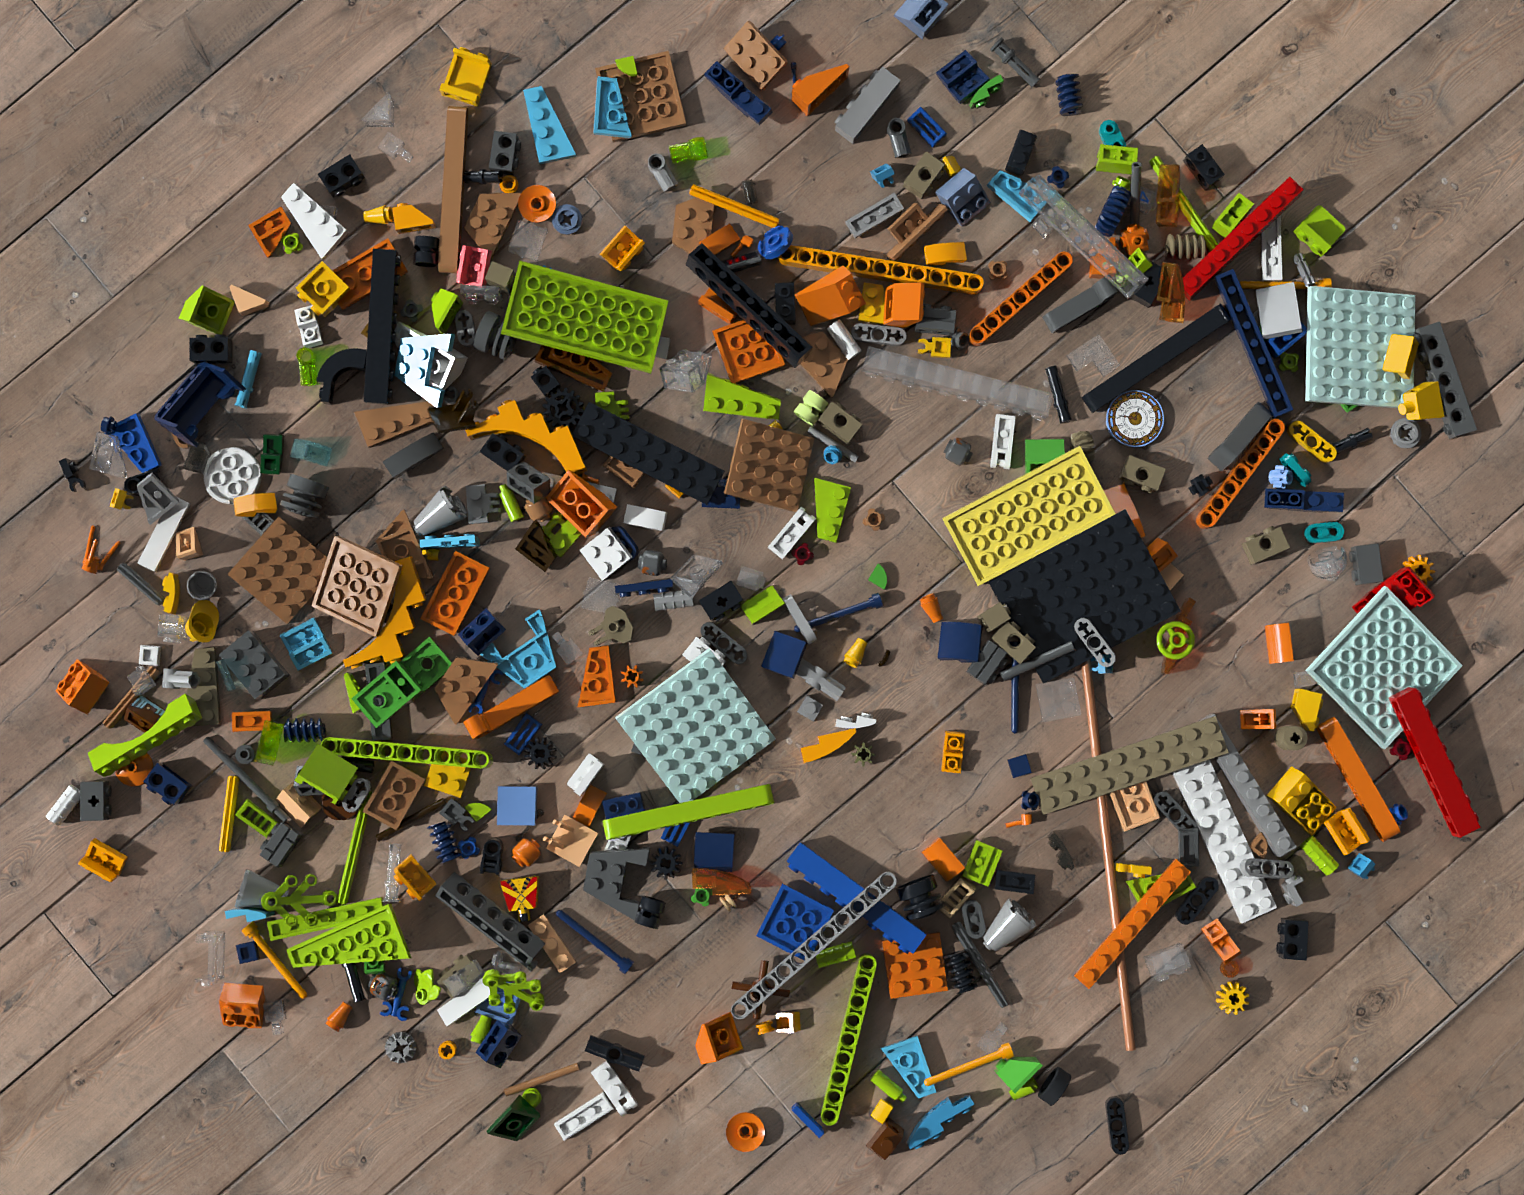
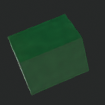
[487,1095,541,1141]

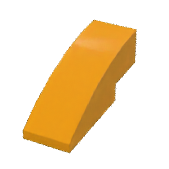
[800,728,856,763]

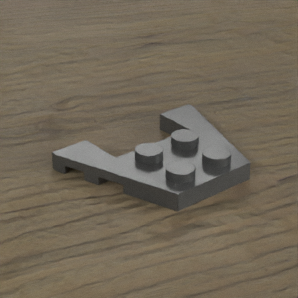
[583,847,650,920]

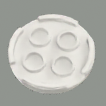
[203,447,261,505]

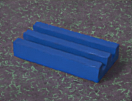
[907,107,947,148]
[504,713,543,756]
[661,823,690,847]
[792,1102,824,1138]

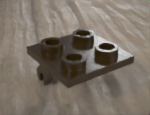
[427,389,479,434]

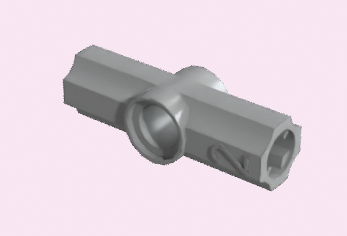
[796,658,846,701]

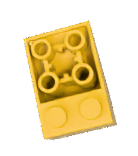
[1267,766,1337,836]

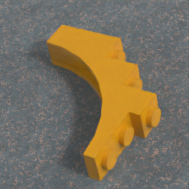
[465,400,588,475]
[343,556,427,669]

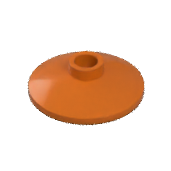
[518,185,556,223]
[115,753,153,786]
[726,1112,765,1152]

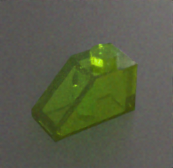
[254,720,284,766]

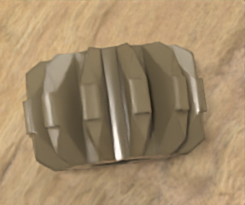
[1070,431,1095,462]

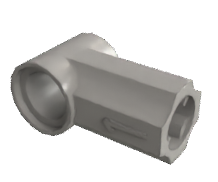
[648,153,678,193]
[162,669,200,689]

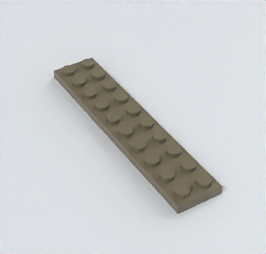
[1030,716,1229,815]

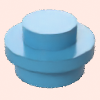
[823,446,842,464]

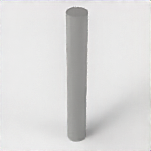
[807,426,859,463]

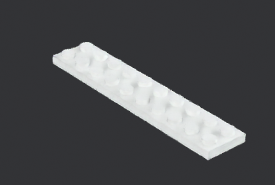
[1172,759,1277,923]

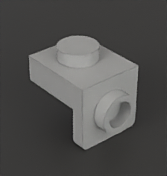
[1281,875,1304,907]

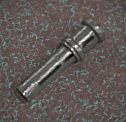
[990,37,1040,88]

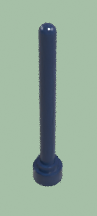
[794,592,884,632]
[1009,641,1020,734]
[556,910,634,974]

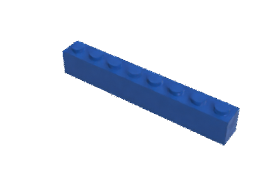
[787,842,927,954]

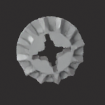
[1390,418,1421,449]
[385,1032,416,1064]

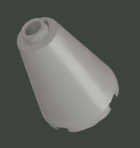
[413,486,467,536]
[234,869,290,909]
[983,898,1037,951]

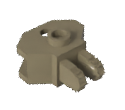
[588,606,634,646]

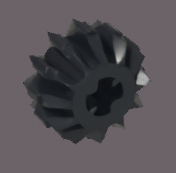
[524,737,557,769]
[650,846,683,880]

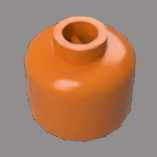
[512,838,541,867]

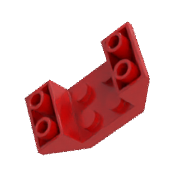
[1352,566,1435,614]

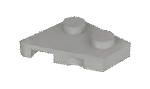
[137,473,179,525]

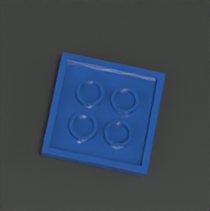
[756,883,834,961]

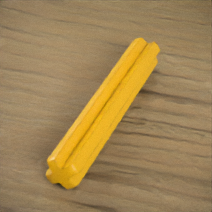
[219,776,239,852]

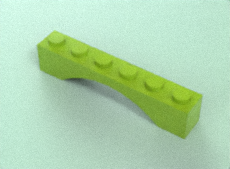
[88,694,202,777]

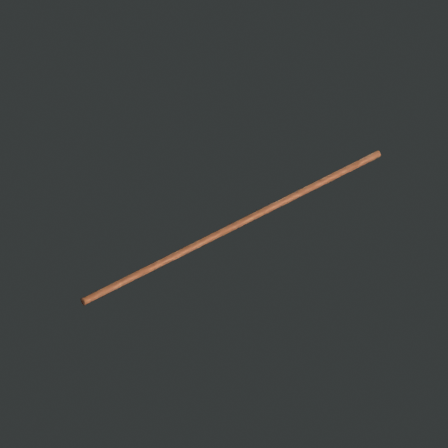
[1081,659,1136,1051]

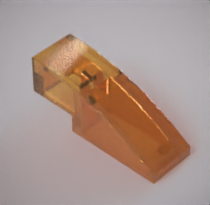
[1156,165,1180,227]
[1157,262,1185,323]
[692,868,751,895]

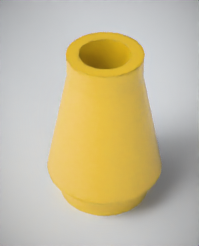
[363,205,393,224]
[844,638,868,668]

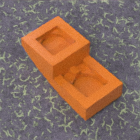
[699,223,740,255]
[1201,919,1241,964]

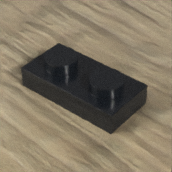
[994,870,1036,894]

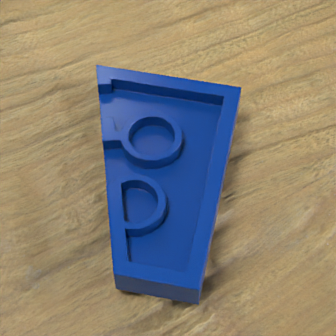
[109,413,162,473]

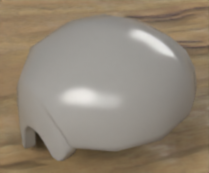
[187,570,217,600]

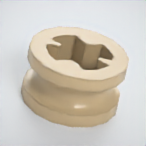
[719,892,737,912]

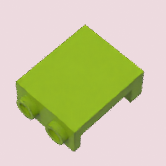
[294,744,358,804]

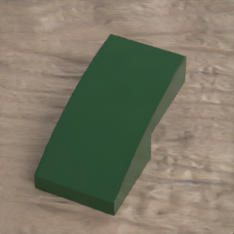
[260,434,284,475]

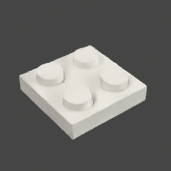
[580,527,633,581]

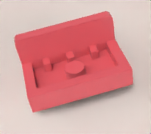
[457,245,492,288]

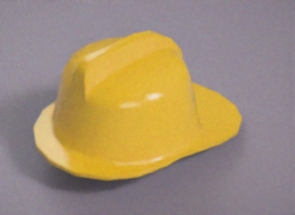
[185,600,219,643]

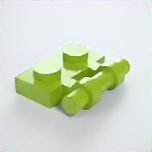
[542,511,581,558]

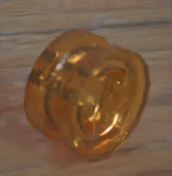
[1220,960,1239,978]

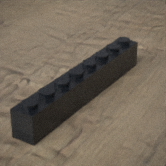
[364,248,401,405]

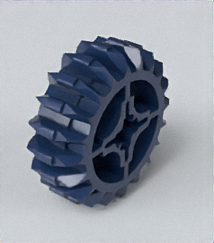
[1095,185,1131,237]

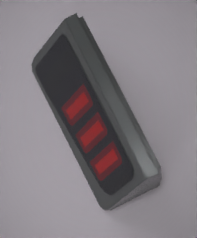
[722,251,761,273]

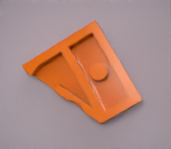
[248,207,292,258]

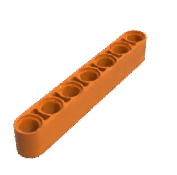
[969,251,1073,346]
[1196,419,1285,529]
[1316,717,1401,842]

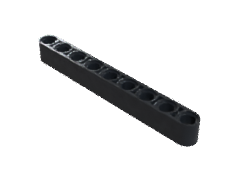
[1081,304,1231,413]

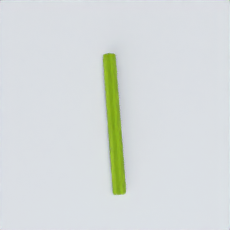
[1149,156,1218,252]
[337,792,373,905]

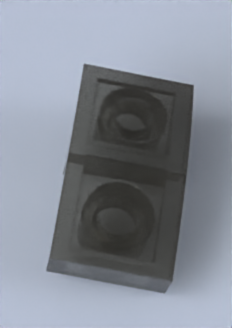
[1047,832,1074,871]

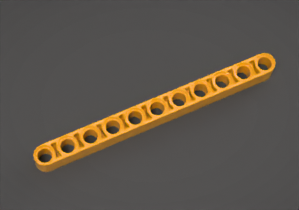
[778,245,984,295]

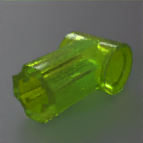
[669,137,709,163]
[296,347,318,386]

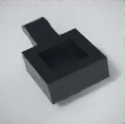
[59,458,86,492]

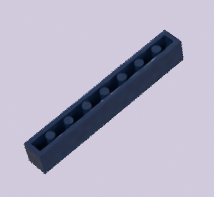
[1214,269,1293,419]

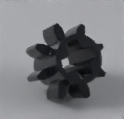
[1189,474,1213,497]

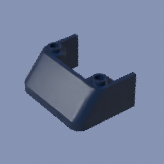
[154,362,246,447]

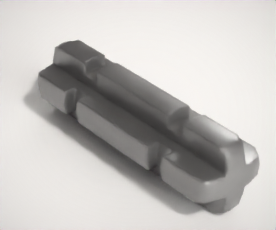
[1293,253,1316,288]

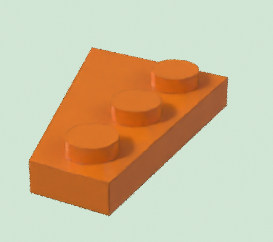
[577,645,616,708]

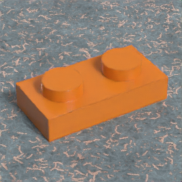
[232,711,272,732]

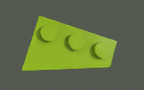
[814,478,851,543]
[1126,874,1196,907]

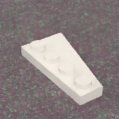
[281,183,349,261]

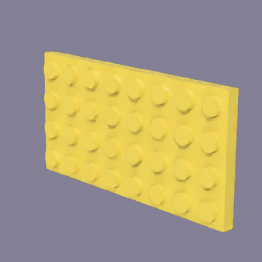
[942,446,1115,586]

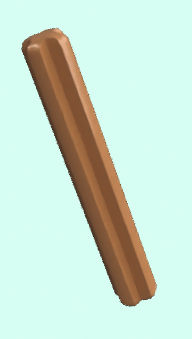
[103,666,160,729]

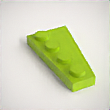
[703,372,781,420]

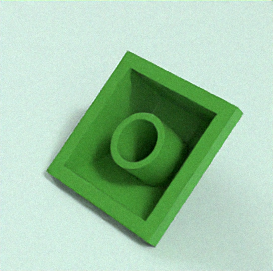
[994,1057,1043,1093]

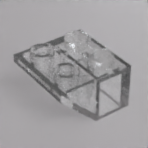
[659,349,712,393]

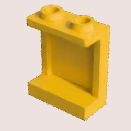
[439,47,492,107]

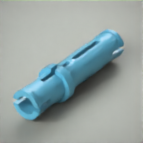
[235,350,262,409]

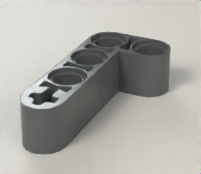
[1042,276,1118,333]
[1207,401,1273,471]

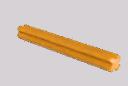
[689,184,779,228]

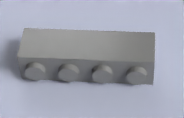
[835,66,900,144]

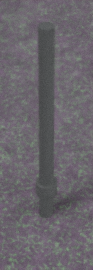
[203,736,289,822]

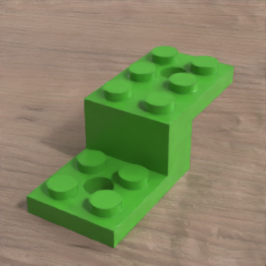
[351,637,452,728]

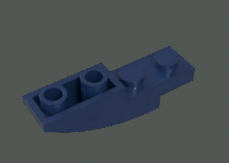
[704,61,773,125]
[1264,488,1344,513]

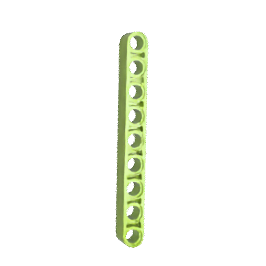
[321,737,493,769]
[602,784,775,840]
[821,953,877,1126]

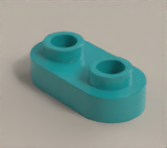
[1099,120,1126,147]
[1280,453,1312,487]
[1304,522,1344,543]

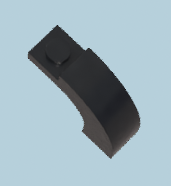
[316,348,367,405]

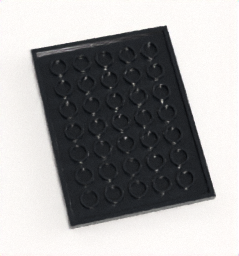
[988,509,1181,684]

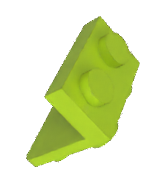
[1293,205,1345,257]

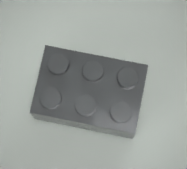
[219,630,290,700]

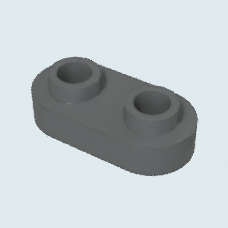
[962,899,986,939]

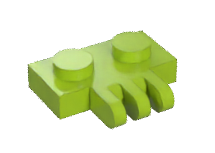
[595,391,629,420]

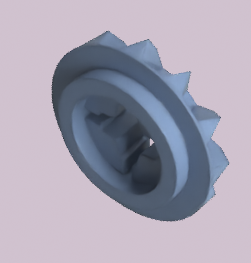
[552,204,582,235]

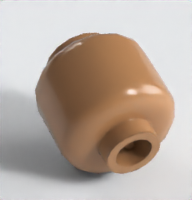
[524,496,553,522]

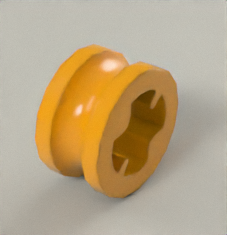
[756,1020,775,1035]
[438,1040,457,1060]

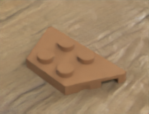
[672,191,716,254]
[464,193,521,261]
[800,331,848,399]
[376,510,434,579]
[435,657,498,725]

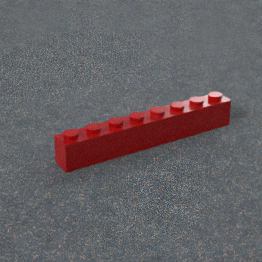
[1177,177,1304,301]
[1388,687,1481,838]

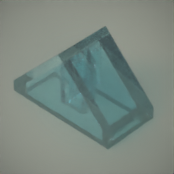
[290,439,332,467]

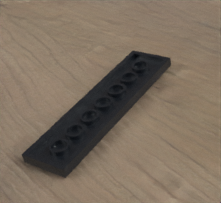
[572,402,725,505]

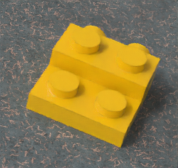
[295,261,350,317]

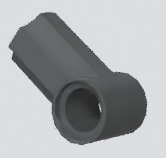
[887,118,911,159]

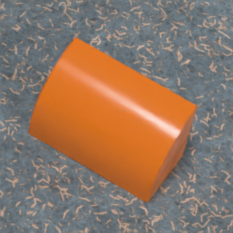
[1265,623,1294,664]
[921,837,965,882]

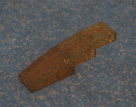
[1161,597,1196,675]

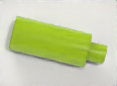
[499,484,524,523]
[870,1070,907,1103]

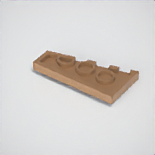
[354,401,435,448]

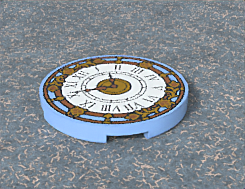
[1106,390,1164,448]

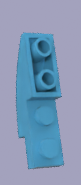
[907,1094,974,1149]

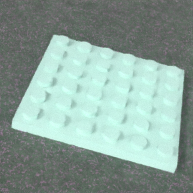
[1305,286,1415,408]
[1305,586,1463,749]
[615,648,776,803]

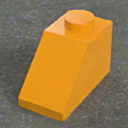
[392,203,436,234]

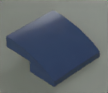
[936,50,990,105]
[938,622,983,663]
[761,631,808,679]
[694,832,734,872]

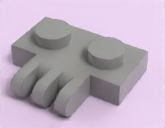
[466,484,501,524]

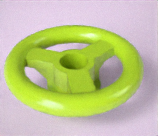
[1156,621,1195,660]

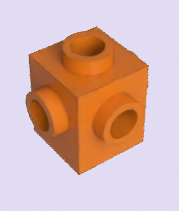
[1120,224,1149,255]

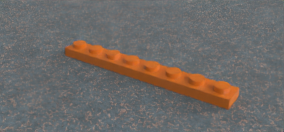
[1074,859,1191,989]

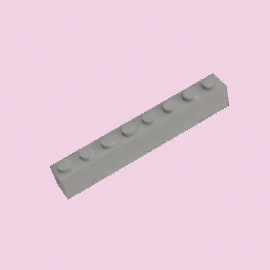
[1199,714,1297,857]

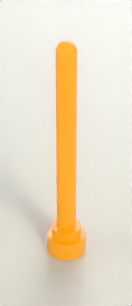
[1239,278,1332,289]
[241,921,307,999]
[924,1042,1014,1086]

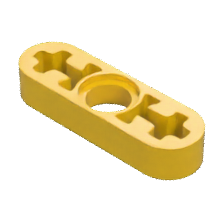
[1287,421,1337,463]

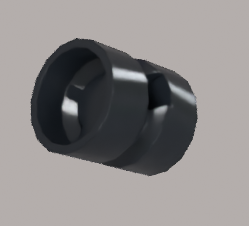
[413,236,440,267]
[635,896,666,929]

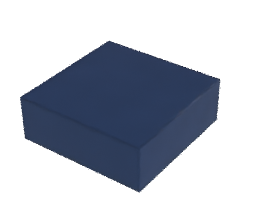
[1007,754,1032,778]
[236,941,260,964]

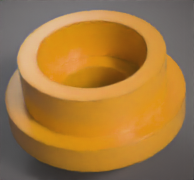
[499,175,519,193]

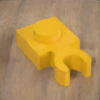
[918,337,951,358]
[1115,863,1152,878]

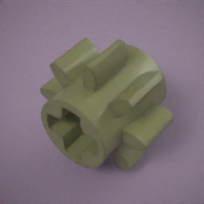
[851,742,876,766]

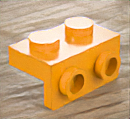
[600,226,645,271]
[1323,808,1370,855]
[78,838,128,882]
[393,854,437,901]

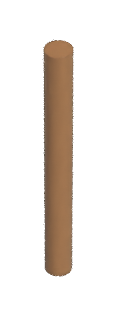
[504,1063,580,1097]

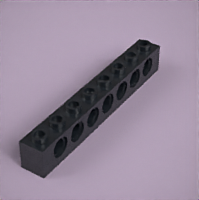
[686,243,812,368]

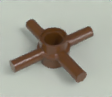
[732,960,790,1019]

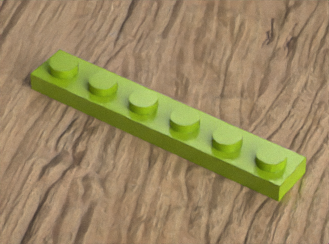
[267,897,384,941]

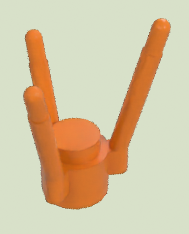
[81,525,120,574]

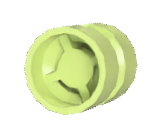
[794,390,829,426]

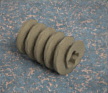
[1165,234,1206,259]
[1274,726,1307,750]

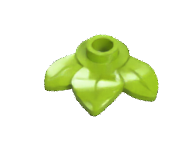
[414,969,441,1005]

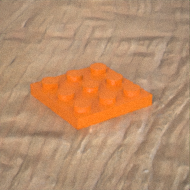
[712,320,785,384]
[882,932,948,999]

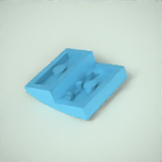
[280,617,332,671]
[225,908,275,922]

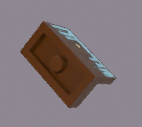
[124,695,165,733]

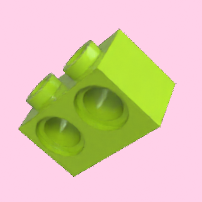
[1212,193,1254,238]

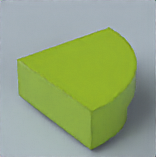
[615,56,638,76]
[465,803,492,822]

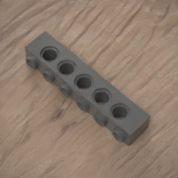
[1413,321,1477,439]
[435,872,545,968]

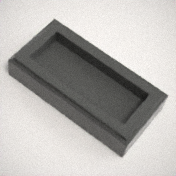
[1178,828,1199,867]

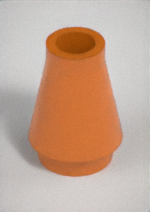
[920,593,943,623]
[325,1002,352,1032]

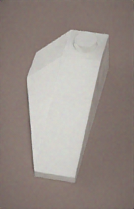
[394,322,468,390]

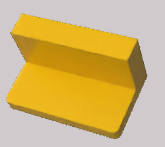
[1382,334,1419,379]

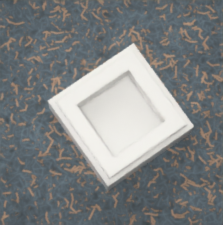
[139,645,161,666]

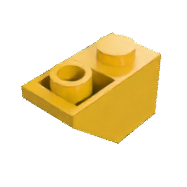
[1291,689,1323,732]

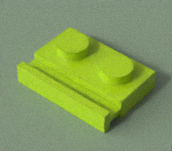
[962,840,1003,887]

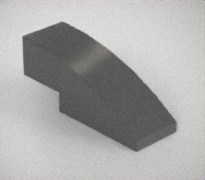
[383,432,444,479]

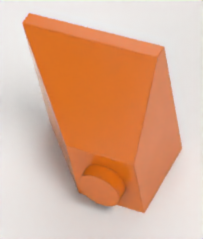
[695,1012,743,1064]

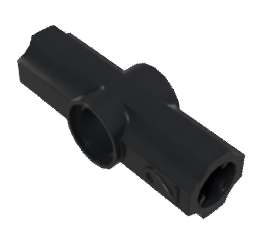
[585,1035,645,1072]

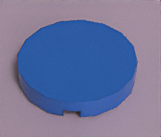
[758,226,793,259]

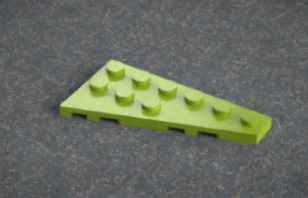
[286,904,412,968]

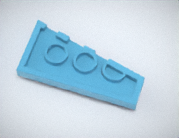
[523,86,577,164]

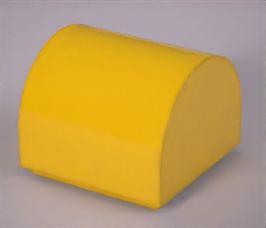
[871,1098,894,1124]

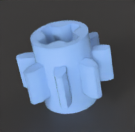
[1269,465,1293,489]

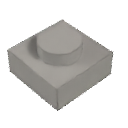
[797,695,823,722]

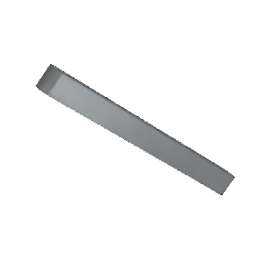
[731,871,897,1019]

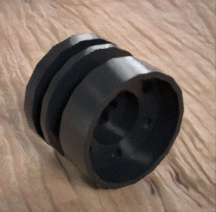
[896,874,945,920]

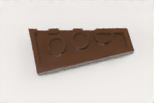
[535,345,612,392]

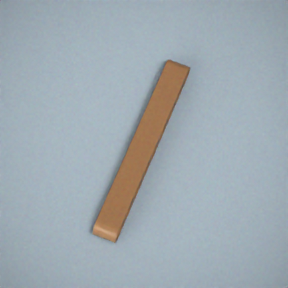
[438,106,468,274]

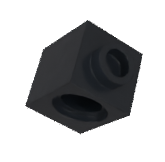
[531,366,561,397]

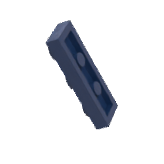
[615,579,673,598]

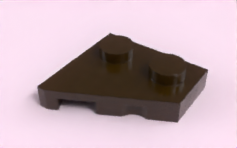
[515,520,557,572]

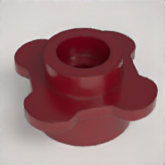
[791,543,814,566]
[1389,738,1412,760]

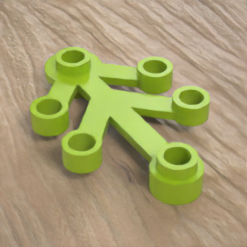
[261,874,338,926]
[482,969,545,1014]

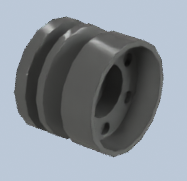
[473,311,517,360]
[280,474,329,518]

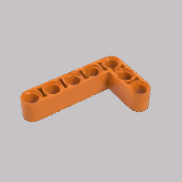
[463,675,559,739]

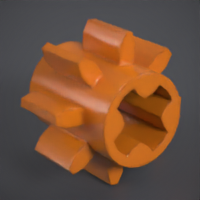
[621,665,644,688]

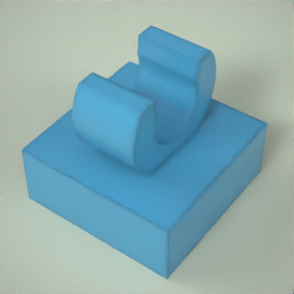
[870,163,894,188]
[1091,654,1113,674]
[1347,853,1375,879]

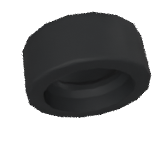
[1038,1066,1071,1106]

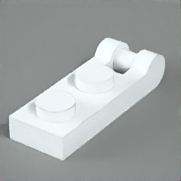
[990,414,1015,470]
[768,506,816,560]
[591,1060,638,1117]

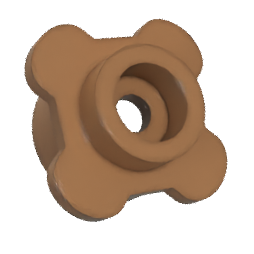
[988,261,1008,280]
[862,508,885,531]

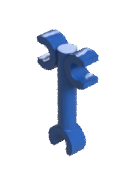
[468,670,504,714]
[380,967,413,1021]

